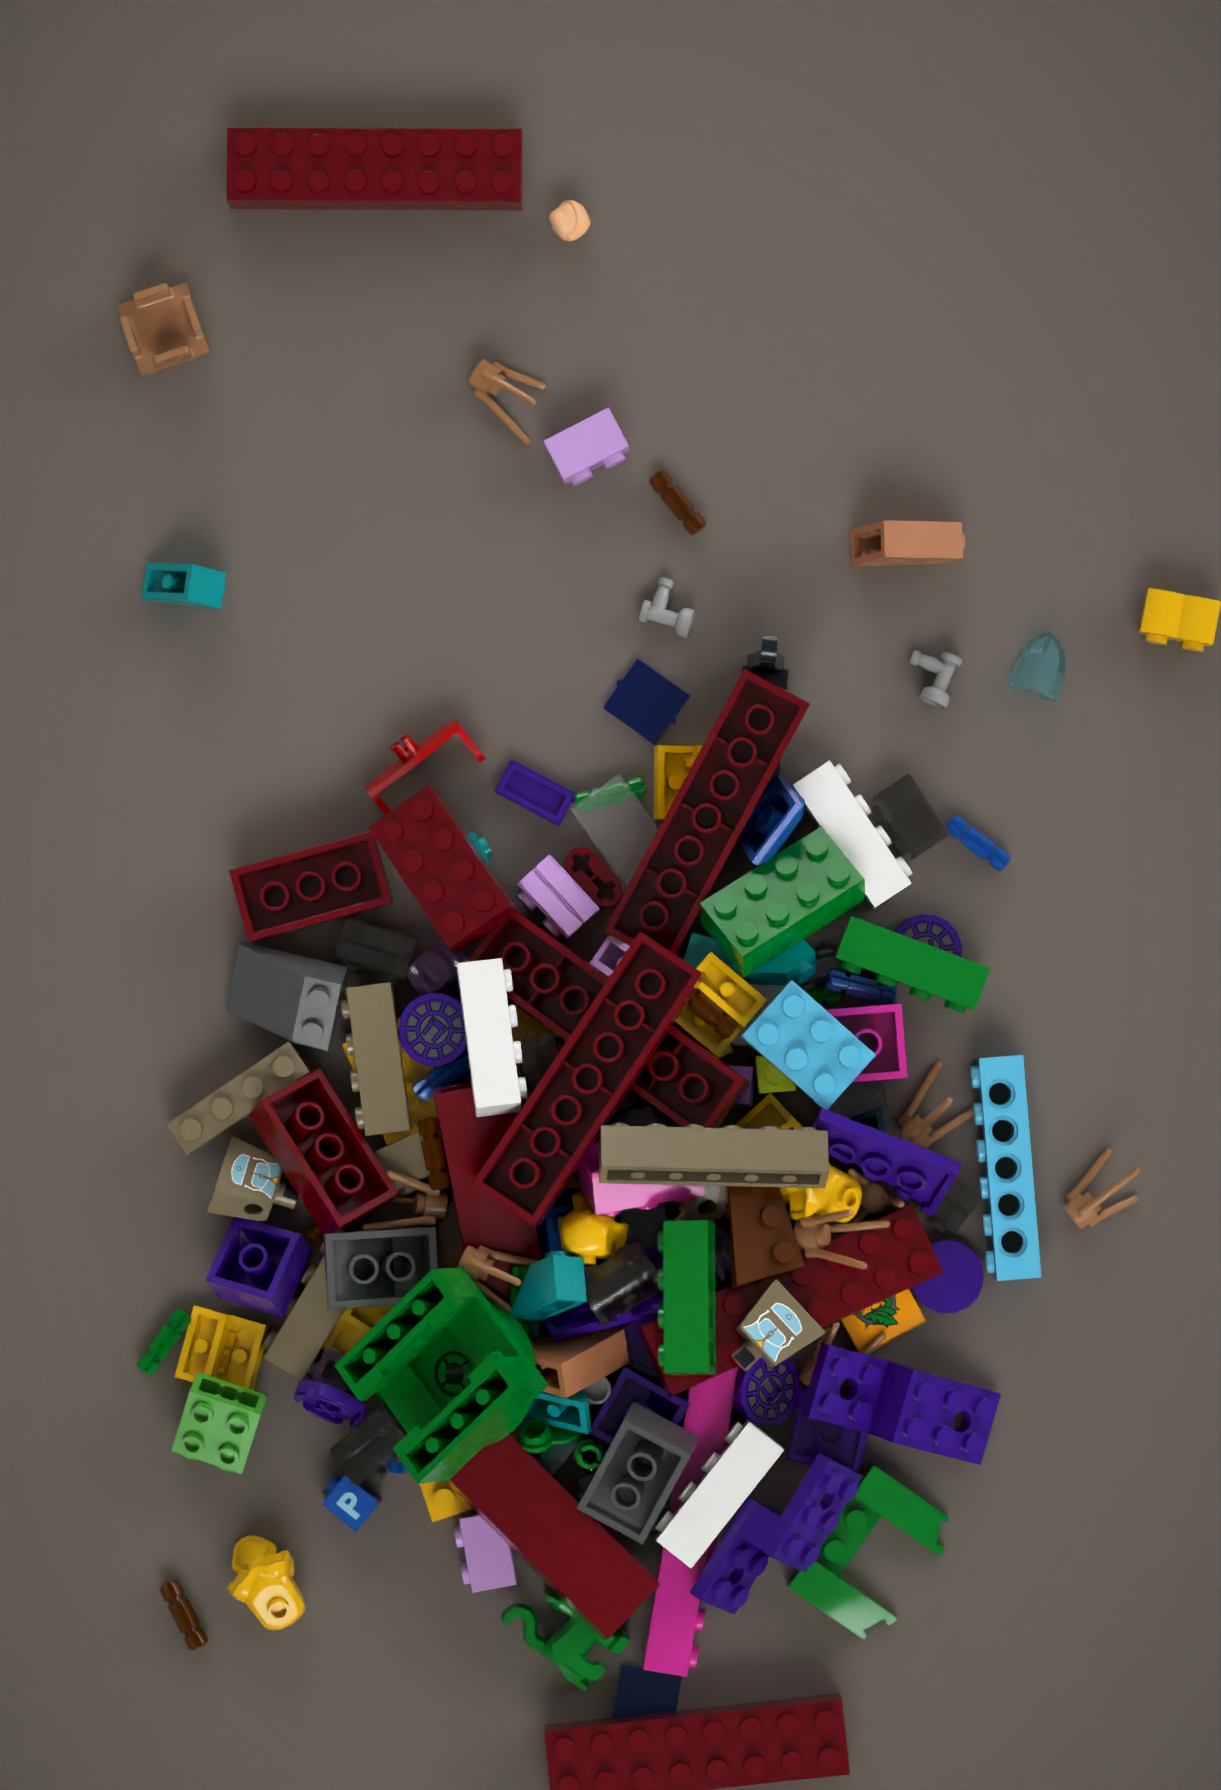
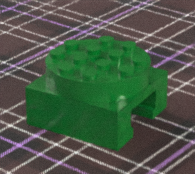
[334,1267,548,1484]

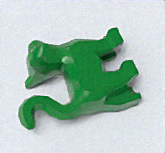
[501,1588,630,1692]

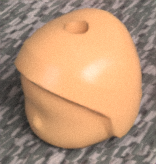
[549,200,591,242]

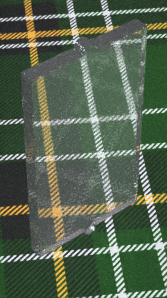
[570,774,659,888]

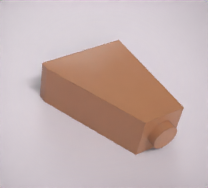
[849,520,966,567]
[531,1327,629,1398]

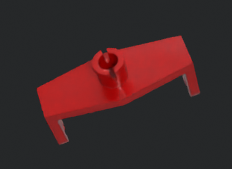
[364,718,486,815]

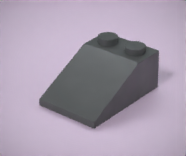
[226,942,348,1051]
[324,1227,438,1309]
[577,1402,700,1544]

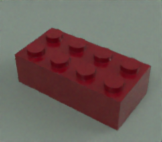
[368,785,519,953]
[229,831,394,943]
[248,1068,399,1235]

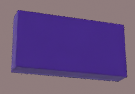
[494,759,576,826]

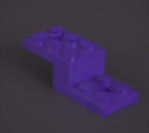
[801,1342,1001,1465]
[690,1453,863,1615]

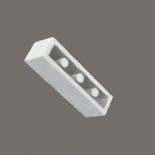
[792,760,913,909]
[457,958,528,1117]
[654,1420,784,1568]

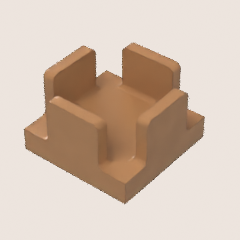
[117,282,211,377]

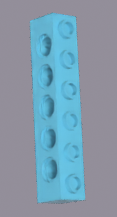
[970,1055,1042,1281]

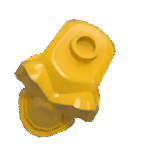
[779,1163,862,1224]
[557,1191,629,1265]
[227,1535,306,1631]

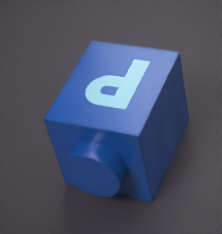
[322,1472,382,1532]

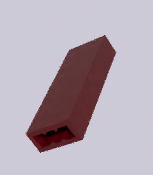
[432,1082,542,1304]
[445,1434,660,1640]

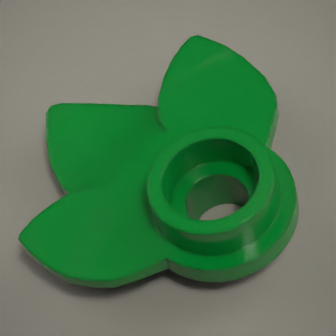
[517,1419,583,1453]

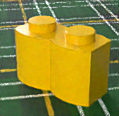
[1138,588,1221,652]

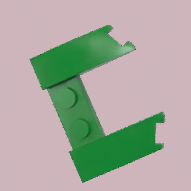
[787,1463,948,1639]

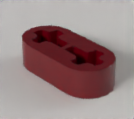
[564,847,622,908]

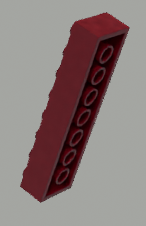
[227,127,523,211]
[604,668,810,954]
[467,911,751,1128]
[472,932,706,1226]
[638,1205,944,1398]
[544,1693,850,1790]

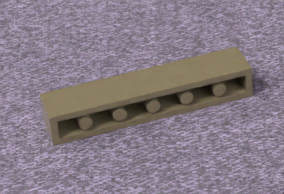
[598,1123,829,1188]

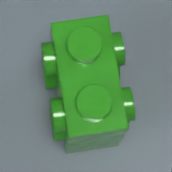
[171,1372,268,1474]

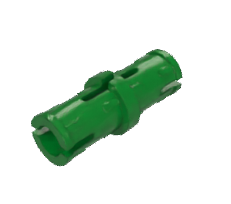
[574,1438,604,1469]

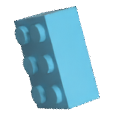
[741,980,876,1110]

